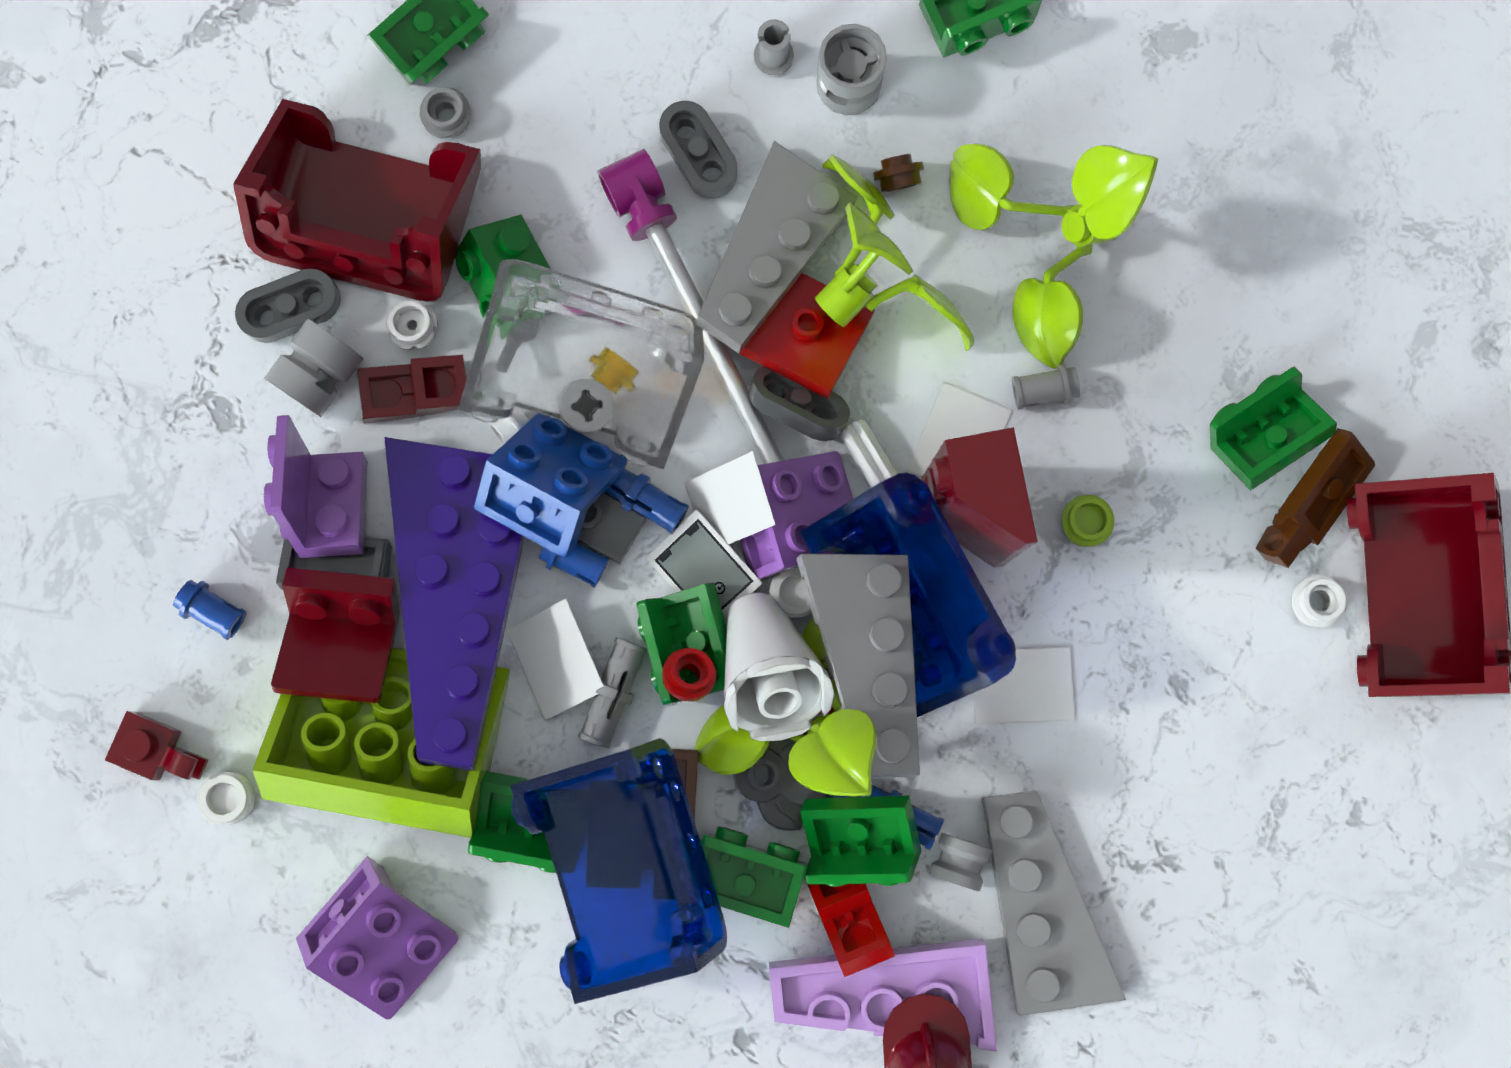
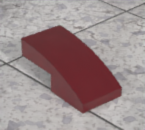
[357,354,469,423]

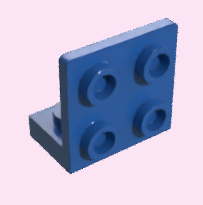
[474,413,628,559]

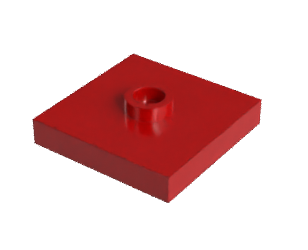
[739,273,875,399]

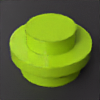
[1061,495,1114,547]

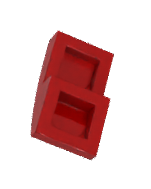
[804,877,895,977]

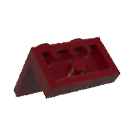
[271,567,400,703]

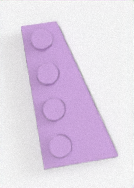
[769,938,997,1051]

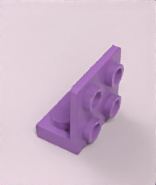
[264,415,368,558]
[740,451,867,581]
[296,856,458,1020]

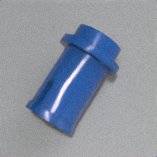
[539,544,610,588]
[173,580,247,640]

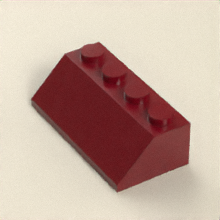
[916,427,1038,568]

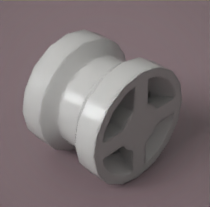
[557,379,614,432]
[929,832,993,891]

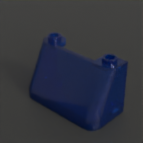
[800,472,1016,717]
[510,738,727,1004]

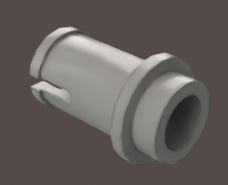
[754,19,794,75]
[1012,364,1080,410]

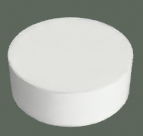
[769,566,812,619]
[197,771,255,825]

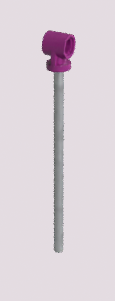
[597,149,784,464]

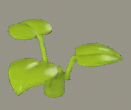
[949,143,1158,369]
[815,155,975,351]
[694,618,877,796]

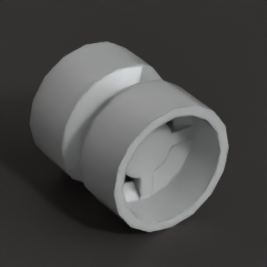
[816,24,886,115]
[264,319,364,417]

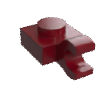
[105,711,208,780]

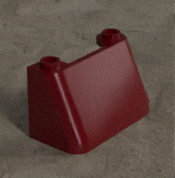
[233,99,481,302]
[1347,473,1511,697]

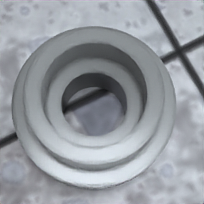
[420,87,472,139]

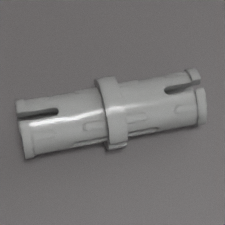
[578,637,648,749]

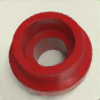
[662,648,716,702]

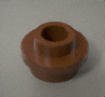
[873,154,924,192]

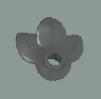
[733,730,830,831]

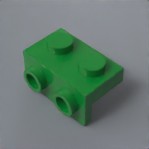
[367,0,489,84]
[919,0,1042,58]
[455,214,568,340]
[1210,366,1337,491]
[636,583,727,705]
[468,771,591,873]
[800,795,922,887]
[685,826,808,928]

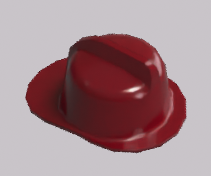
[882,993,972,1068]

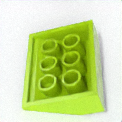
[252,647,510,838]

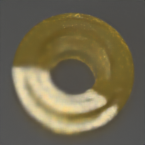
[588,347,639,394]

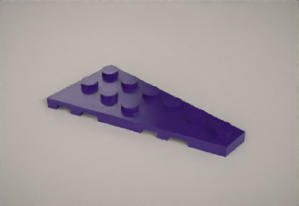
[384,437,525,771]

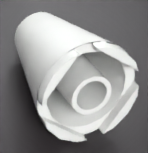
[724,593,835,741]

